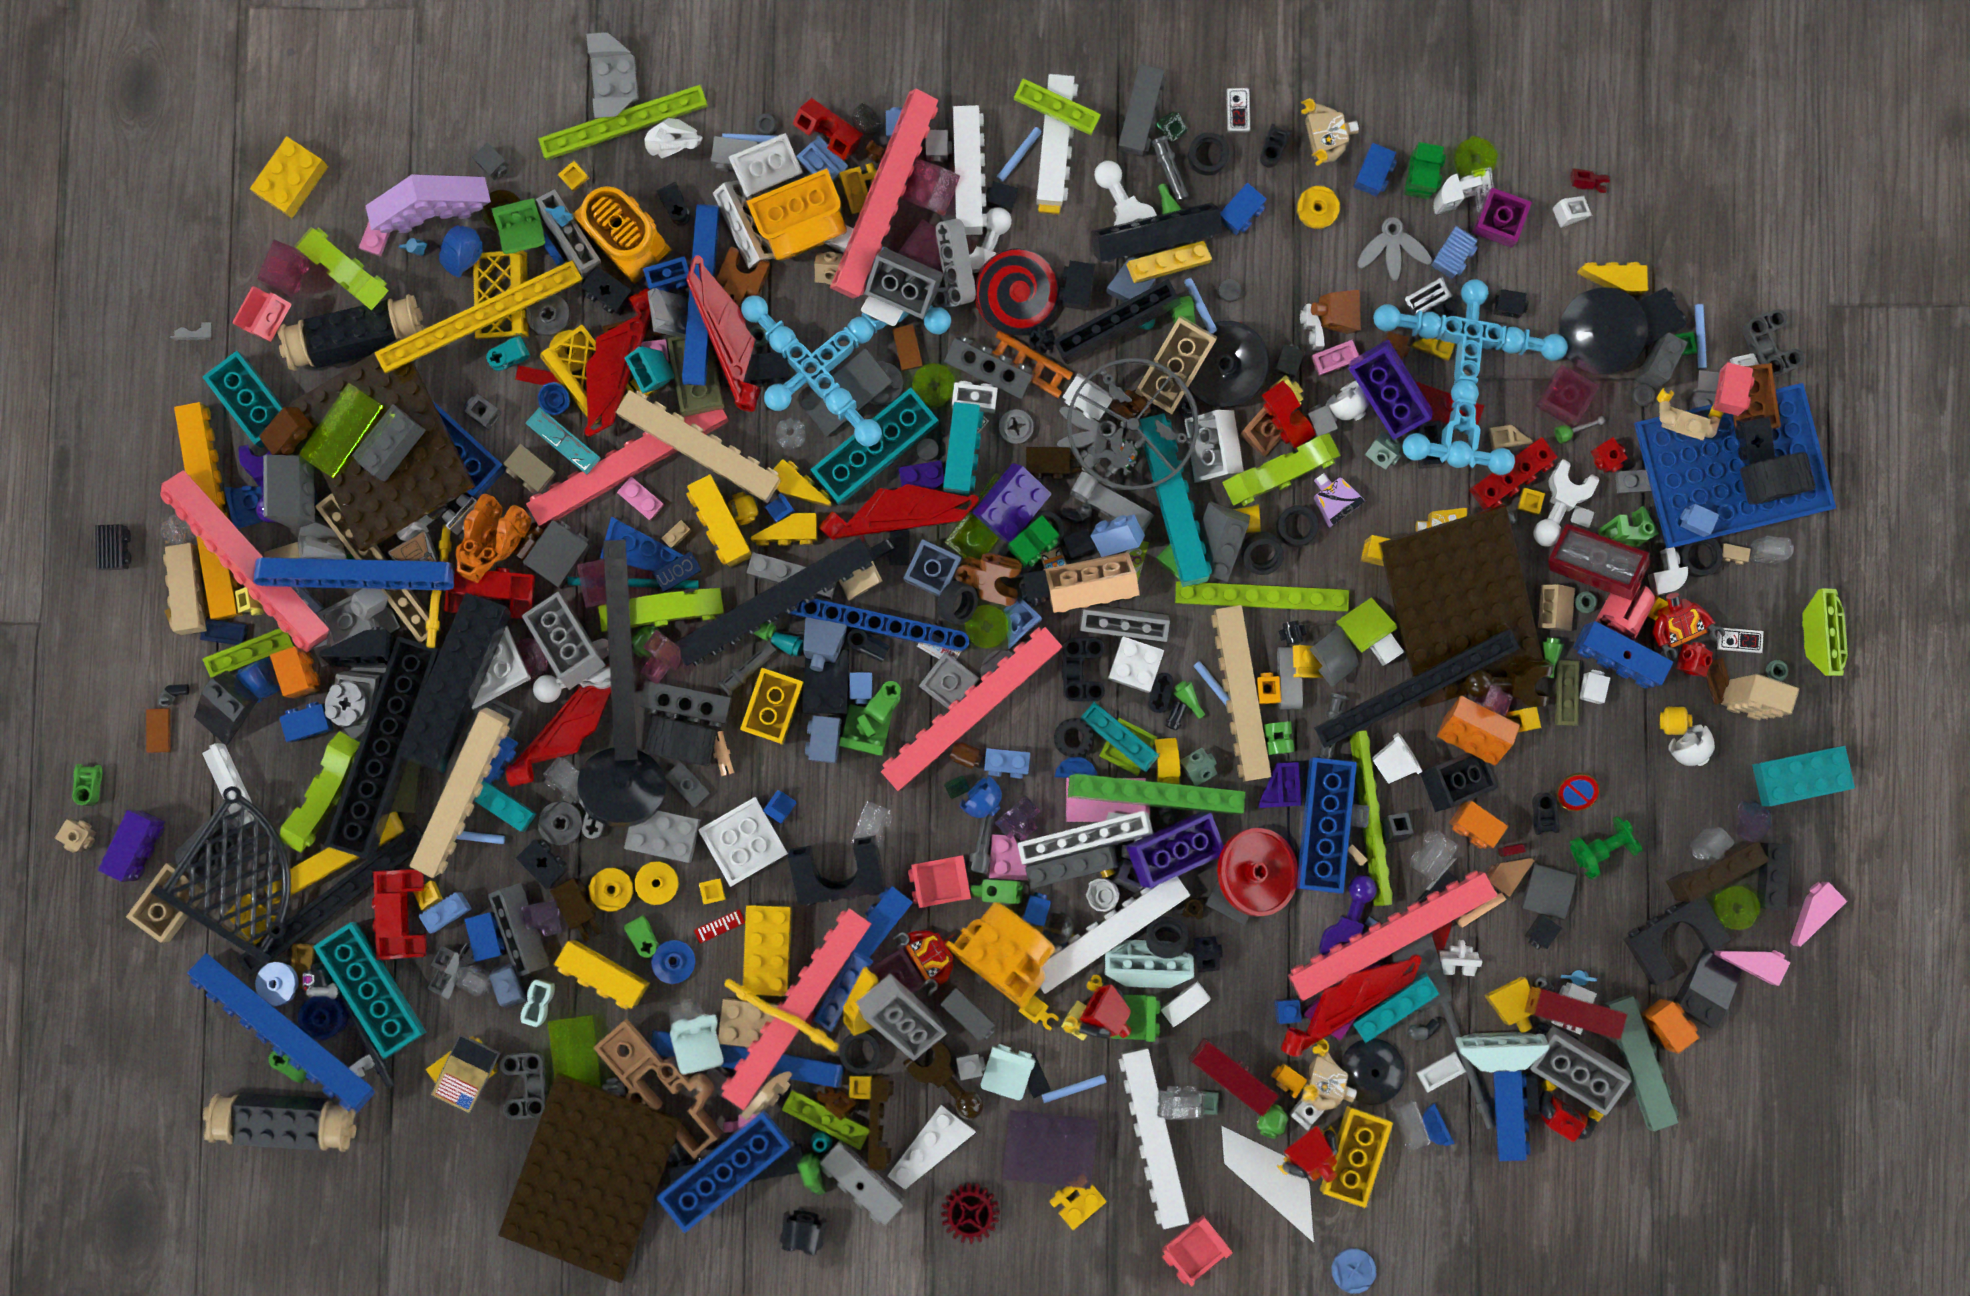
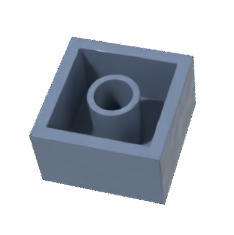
[903,539,962,597]
[805,716,842,764]

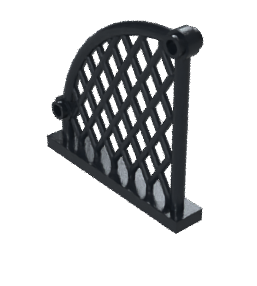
[150,786,291,964]

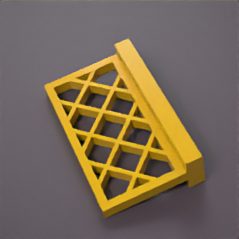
[473,250,529,339]
[540,324,635,426]

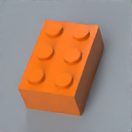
[1437,696,1520,766]

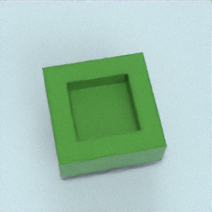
[856,714,876,738]

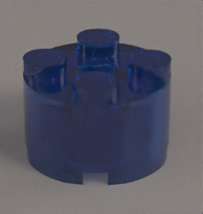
[298,996,349,1040]

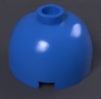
[959,775,1002,818]

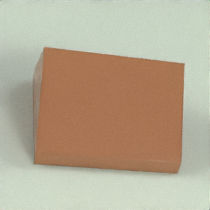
[1239,407,1281,457]

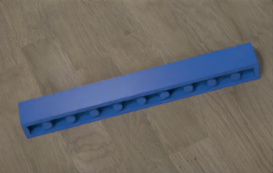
[187,953,375,1113]

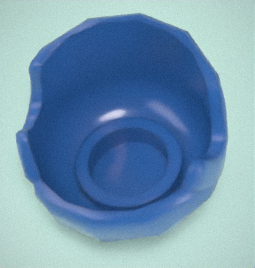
[538,382,571,415]

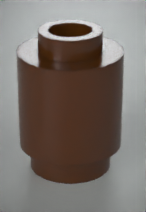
[949,742,983,770]

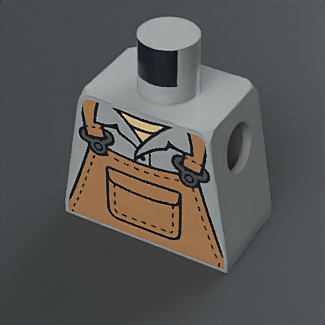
[388,531,439,562]

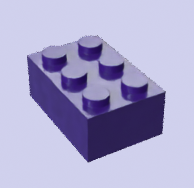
[972,463,1052,543]
[97,810,165,882]

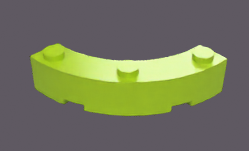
[294,227,389,310]
[1222,433,1341,506]
[598,588,724,632]
[279,731,360,853]

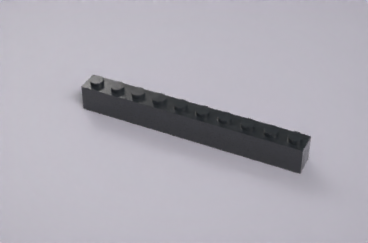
[673,535,876,666]

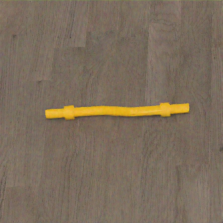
[426,524,452,648]
[724,978,839,1052]

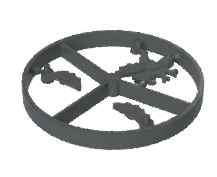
[1067,358,1199,490]

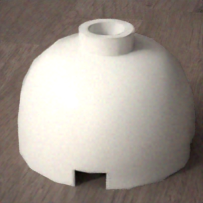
[1326,381,1370,421]
[1669,725,1715,766]

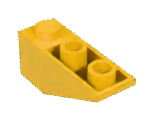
[1577,262,1648,295]
[773,459,832,507]
[751,513,818,546]
[843,967,879,1036]

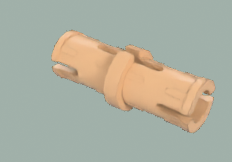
[713,731,735,777]

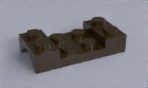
[868,1075,894,1170]

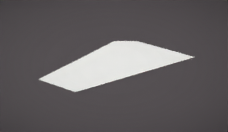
[1222,1126,1314,1242]

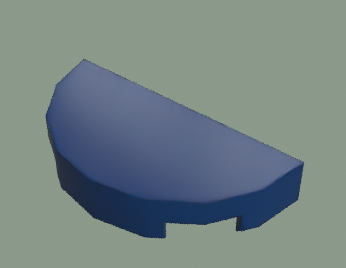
[543,230,565,266]
[1054,757,1097,778]
[1422,1103,1455,1146]

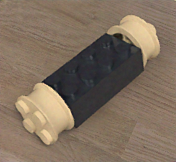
[277,294,424,371]
[203,1092,356,1152]

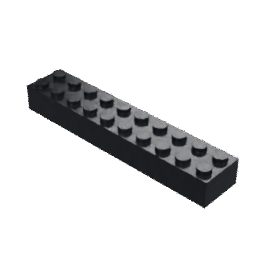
[324,636,441,861]

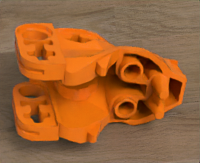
[456,493,531,583]

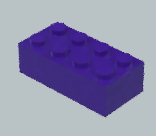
[1348,339,1433,440]
[1126,812,1224,888]

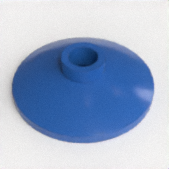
[651,940,695,984]

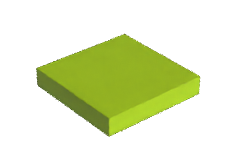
[1336,597,1397,653]
[1099,718,1157,776]

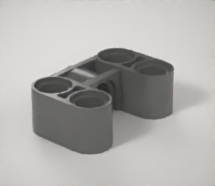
[1742,309,1805,378]
[500,1051,548,1120]

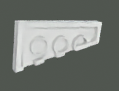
[888,1105,976,1189]

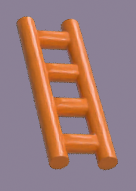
[992,331,1073,399]

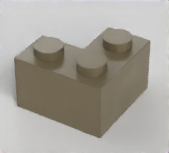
[504,444,556,493]

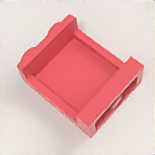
[233,286,292,342]
[908,855,971,908]
[1162,1215,1233,1287]

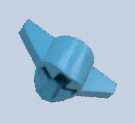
[545,206,574,227]
[399,238,427,256]
[1561,970,1597,986]

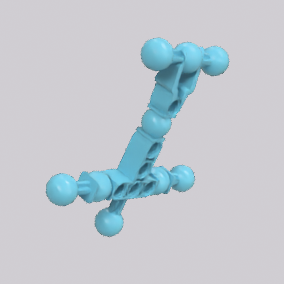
[741,247,951,446]
[1373,279,1568,475]

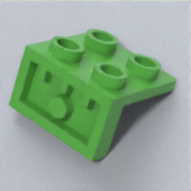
[839,705,892,756]

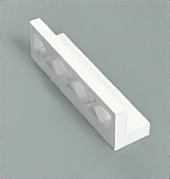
[713,180,775,269]
[202,743,254,829]

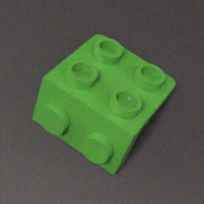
[492,198,545,254]
[1111,995,1160,1042]

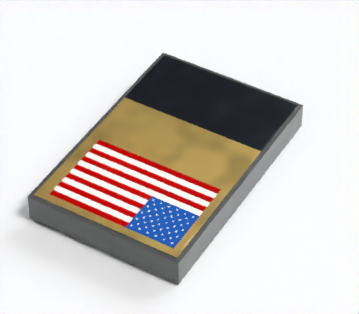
[430,1034,501,1114]

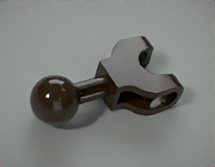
[1465,659,1554,707]
[903,1040,983,1120]

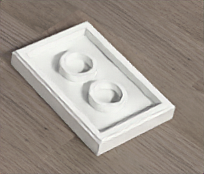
[729,133,803,197]

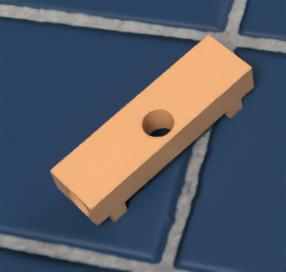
[1455,891,1506,928]

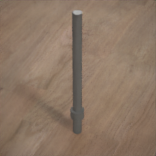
[1441,1001,1495,1129]

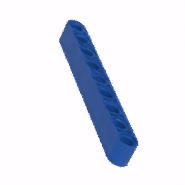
[682,204,720,386]
[253,558,455,590]
[784,599,969,652]
[650,1030,845,1088]

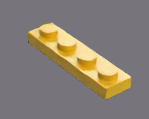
[1126,241,1212,284]

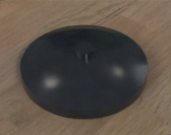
[1559,287,1648,374]
[1189,321,1270,408]
[577,747,666,827]

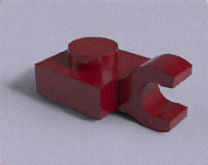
[1570,168,1610,193]

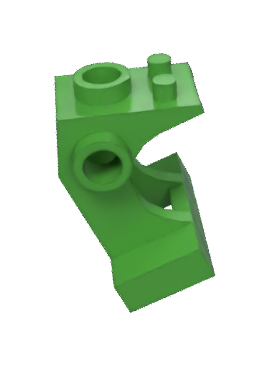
[1598,506,1659,547]

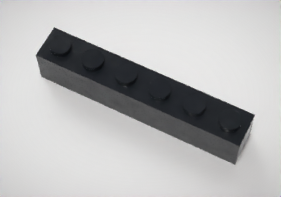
[1091,202,1222,263]
[1053,279,1182,365]
[669,1140,804,1184]

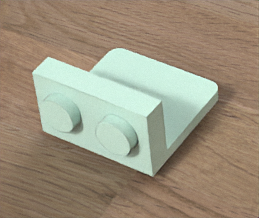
[670,1014,724,1074]
[981,1044,1035,1100]

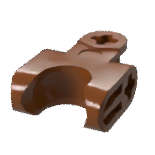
[716,247,771,309]
[955,553,1022,606]

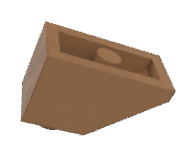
[1485,858,1534,897]

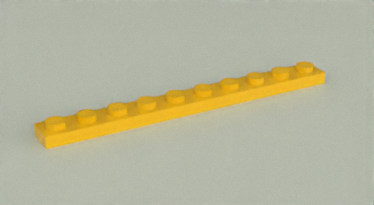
[375,260,582,374]

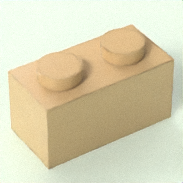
[661,520,691,549]
[1720,543,1751,565]

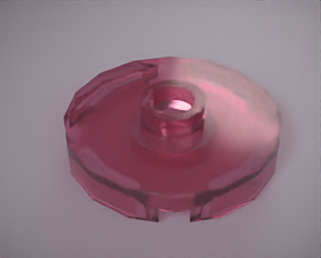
[515,638,549,682]

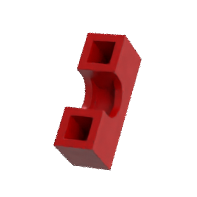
[792,98,864,160]
[1261,381,1316,449]

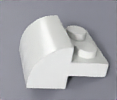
[1434,174,1483,215]

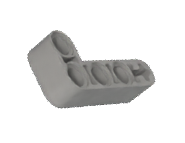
[933,219,976,308]
[1070,472,1154,533]

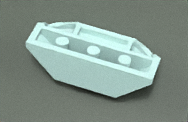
[1105,940,1194,988]
[1456,1032,1549,1072]

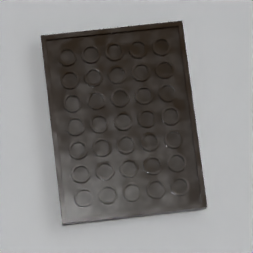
[289,338,475,552]
[1378,505,1543,708]
[498,1072,683,1283]

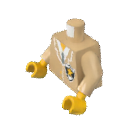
[1301,98,1359,166]
[1656,388,1724,440]
[1301,1039,1357,1111]

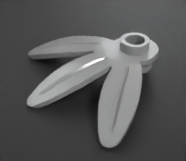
[1357,217,1432,281]
[1057,407,1118,471]

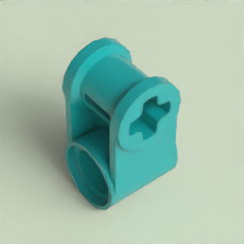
[486,336,531,371]

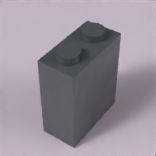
[1635,332,1688,390]
[523,520,591,589]
[941,986,995,1041]

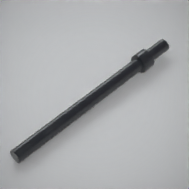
[333,979,395,1089]

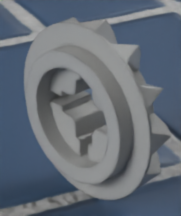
[999,409,1033,444]

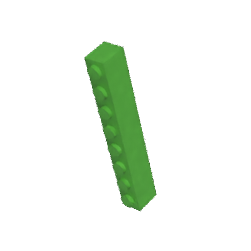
[1067,774,1245,815]

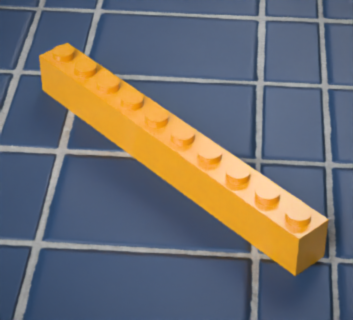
[174,402,243,620]

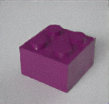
[1472,187,1532,248]

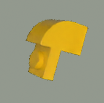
[1154,738,1180,785]

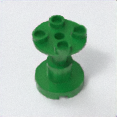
[1569,816,1642,880]

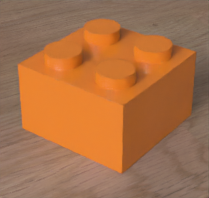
[270,646,321,699]
[1449,801,1508,849]
[1640,999,1699,1054]

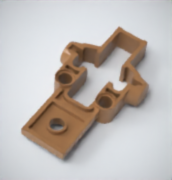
[593,1019,723,1158]

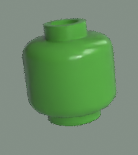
[632,626,664,658]
[1257,1104,1288,1139]

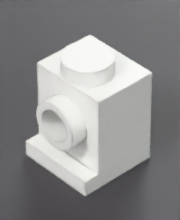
[1289,1100,1325,1131]

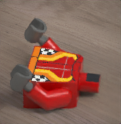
[1653,593,1725,659]
[893,931,957,996]

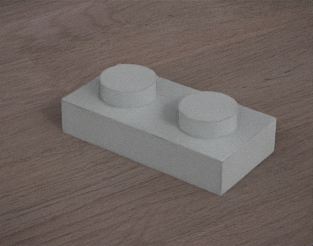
[1616,470,1652,494]

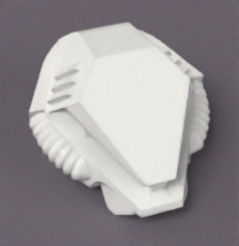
[644,118,703,158]

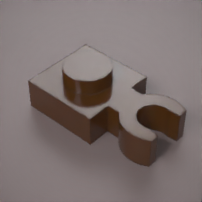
[865,140,885,164]
[513,522,544,560]
[817,1086,857,1120]

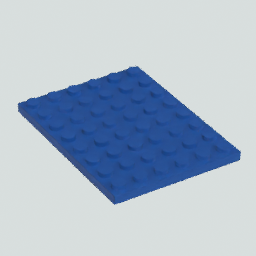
[1634,383,1836,549]

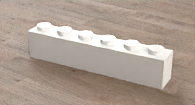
[1036,74,1078,207]
[953,105,987,235]
[1017,811,1153,866]

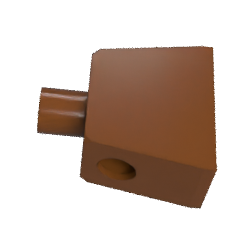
[1311,290,1361,334]

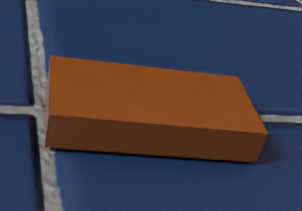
[892,324,923,371]
[146,708,171,753]

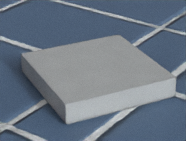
[919,652,979,709]

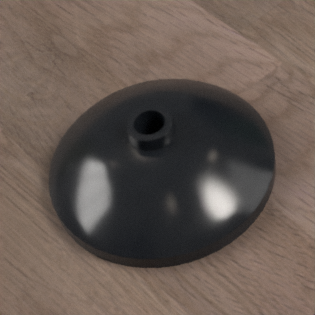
[1339,1038,1405,1105]

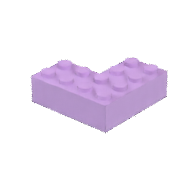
[366,175,491,233]

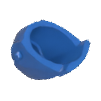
[439,225,483,278]
[235,657,281,703]

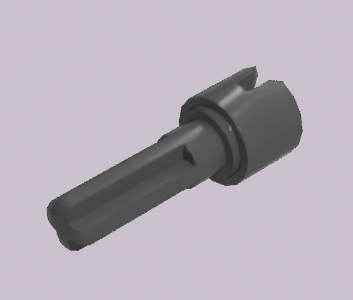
[966,815,995,875]

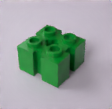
[1404,142,1446,200]
[1008,515,1059,567]

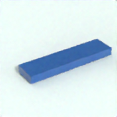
[813,949,873,1032]

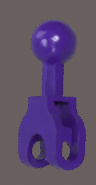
[238,445,276,523]
[1318,875,1377,956]

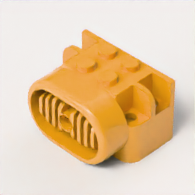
[746,168,847,261]
[573,186,672,285]
[946,902,1055,1009]

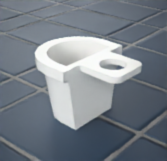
[1372,733,1422,784]

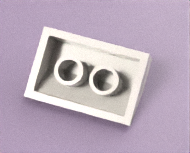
[1185,410,1244,483]

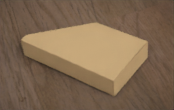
[1489,425,1533,450]

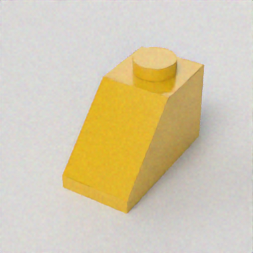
[1499,707,1541,733]

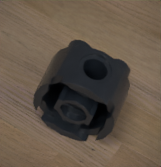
[779,1210,827,1255]

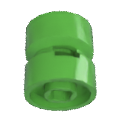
[1263,721,1295,755]

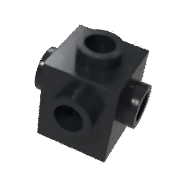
[1190,936,1223,973]

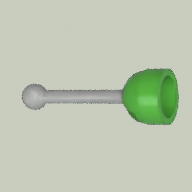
[1555,416,1606,444]

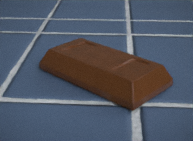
[1706,658,1730,705]

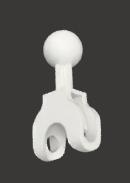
[1095,161,1156,225]
[969,207,1012,273]
[1533,459,1599,547]
[533,639,611,703]

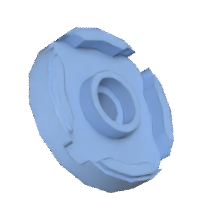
[255,961,299,1006]

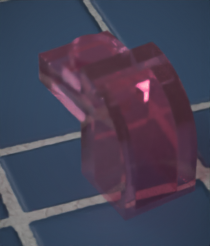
[640,630,681,685]
[1474,685,1513,717]

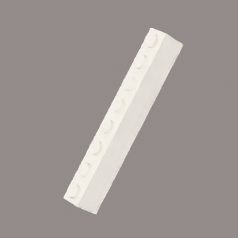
[1040,876,1190,994]
[1118,1047,1189,1229]

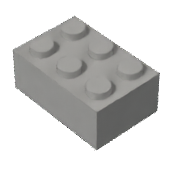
[624,811,701,863]

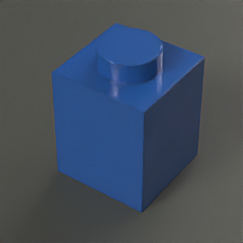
[1023,892,1051,927]
[1274,998,1301,1024]

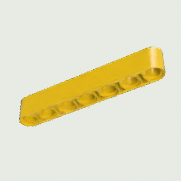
[263,811,406,905]

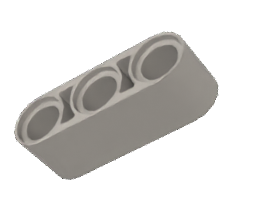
[1277,647,1303,710]

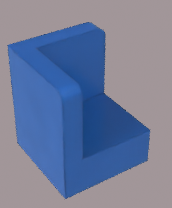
[765,492,795,523]
[763,790,796,824]

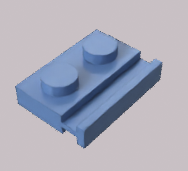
[796,136,848,182]

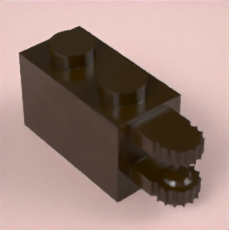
[1026,447,1086,480]
[550,878,602,942]

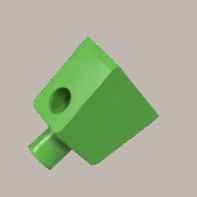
[971,880,1023,904]

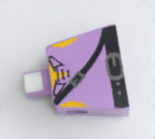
[1314,473,1365,528]

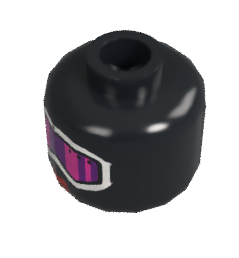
[303,964,333,996]

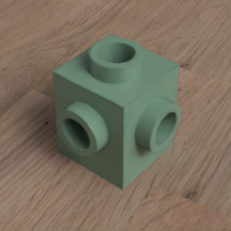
[1365,431,1403,470]
[1180,748,1218,786]

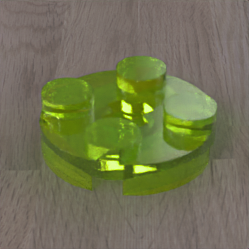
[1454,136,1498,178]
[912,363,955,407]
[965,605,1008,649]
[1714,886,1760,930]

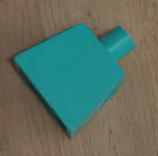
[625,346,674,394]

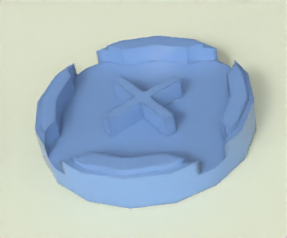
[1332,1248,1376,1293]

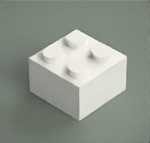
[1108,637,1164,693]

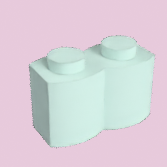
[521,978,555,1027]

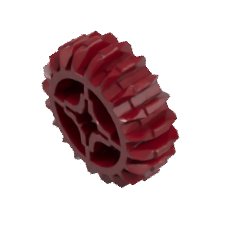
[940,1182,1000,1244]

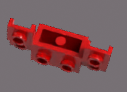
[444,567,535,619]
[372,869,427,960]

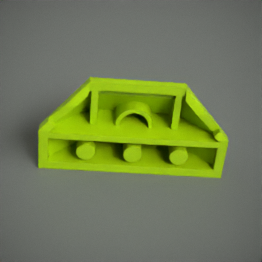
[1802,589,1848,676]

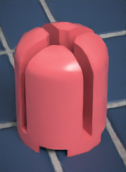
[1596,583,1655,641]

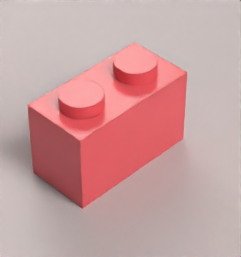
[1713,362,1754,416]

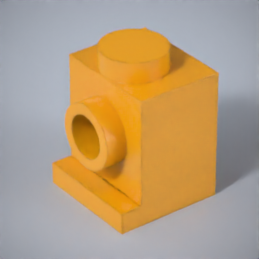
[1256,673,1281,705]
[1271,1063,1308,1098]

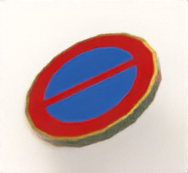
[1556,772,1600,812]

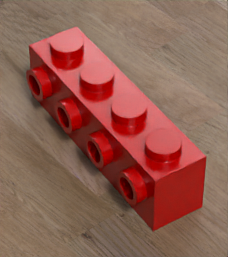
[1469,437,1558,510]

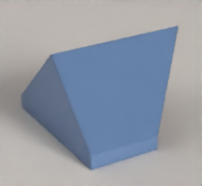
[1003,596,1042,649]

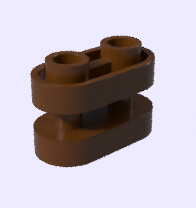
[1108,389,1151,422]

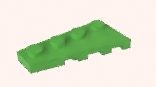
[798,1151,827,1196]

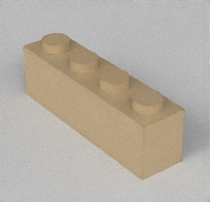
[163,543,207,635]

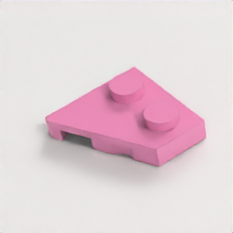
[989,834,1028,881]

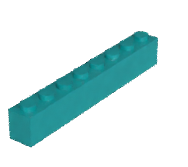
[1138,413,1212,588]

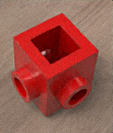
[1590,437,1628,473]
[1676,642,1713,677]

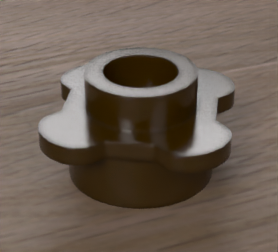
[1182,896,1206,920]

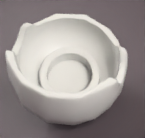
[1086,878,1119,912]

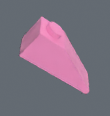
[1790,882,1847,947]
[1714,950,1790,986]

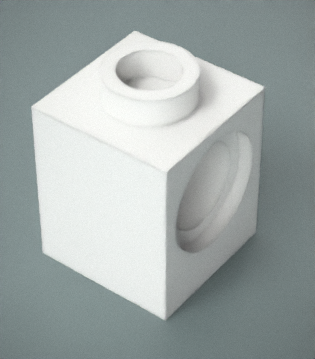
[1370,633,1404,666]
[1579,670,1610,704]

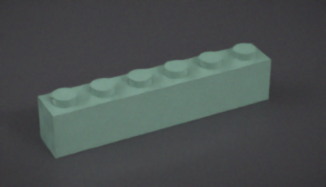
[1603,995,1679,1132]

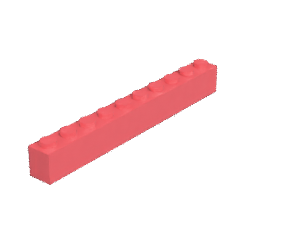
[830,89,938,299]
[526,409,729,529]
[160,470,330,653]
[881,627,1063,791]
[1288,870,1497,1001]
[722,909,871,1110]

